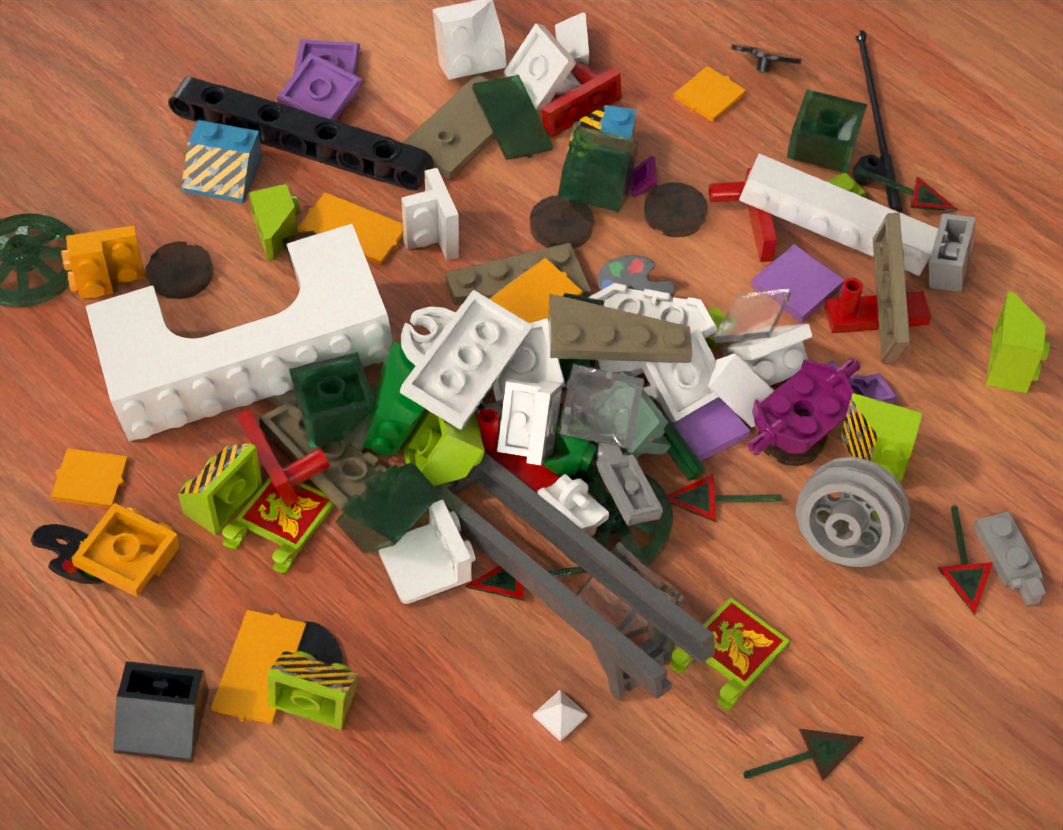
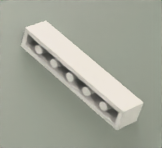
[739,154,938,276]

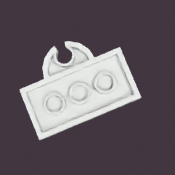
[399,290,533,430]

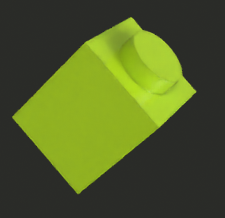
[249,184,301,261]

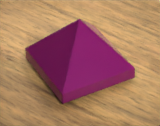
[630,156,658,198]

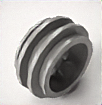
[796,457,911,567]

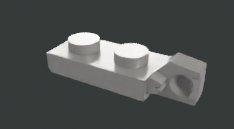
[595,436,663,526]
[973,511,1046,607]

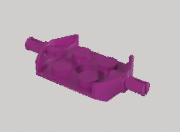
[748,358,860,455]

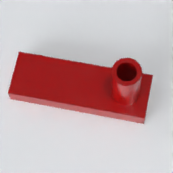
[541,63,622,138]
[708,168,777,262]
[825,278,931,334]
[477,408,560,494]
[236,409,331,507]

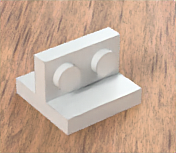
[504,23,581,111]
[401,168,459,261]
[493,318,566,405]
[721,324,813,386]
[638,328,719,422]
[497,380,563,465]

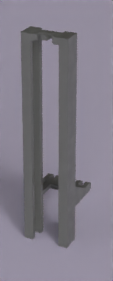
[429,452,715,700]

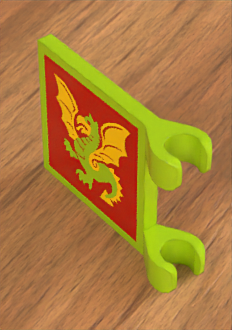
[222,477,335,574]
[669,597,790,710]

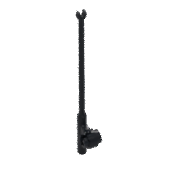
[853,30,903,213]

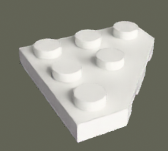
[585,283,718,377]

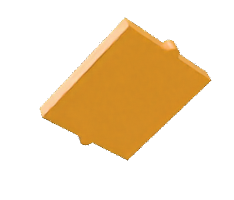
[674,66,746,122]
[50,448,129,509]

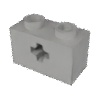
[929,213,976,292]

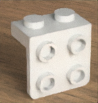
[378,500,475,604]

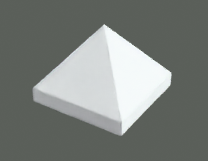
[533,690,588,742]

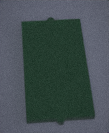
[472,75,554,160]

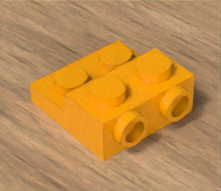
[62,225,146,299]
[72,503,179,597]

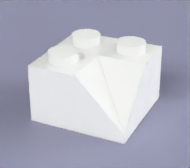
[433,0,507,80]

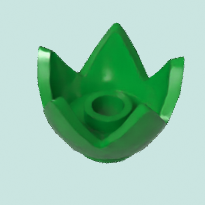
[543,413,597,477]

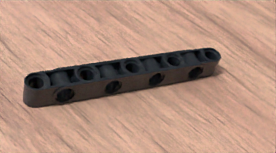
[168,77,434,190]

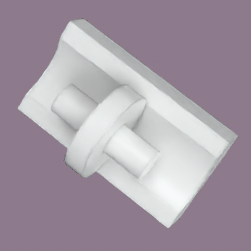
[538,474,609,536]

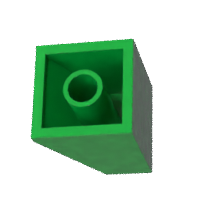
[362,342,428,456]

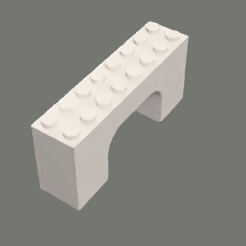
[85,224,393,442]

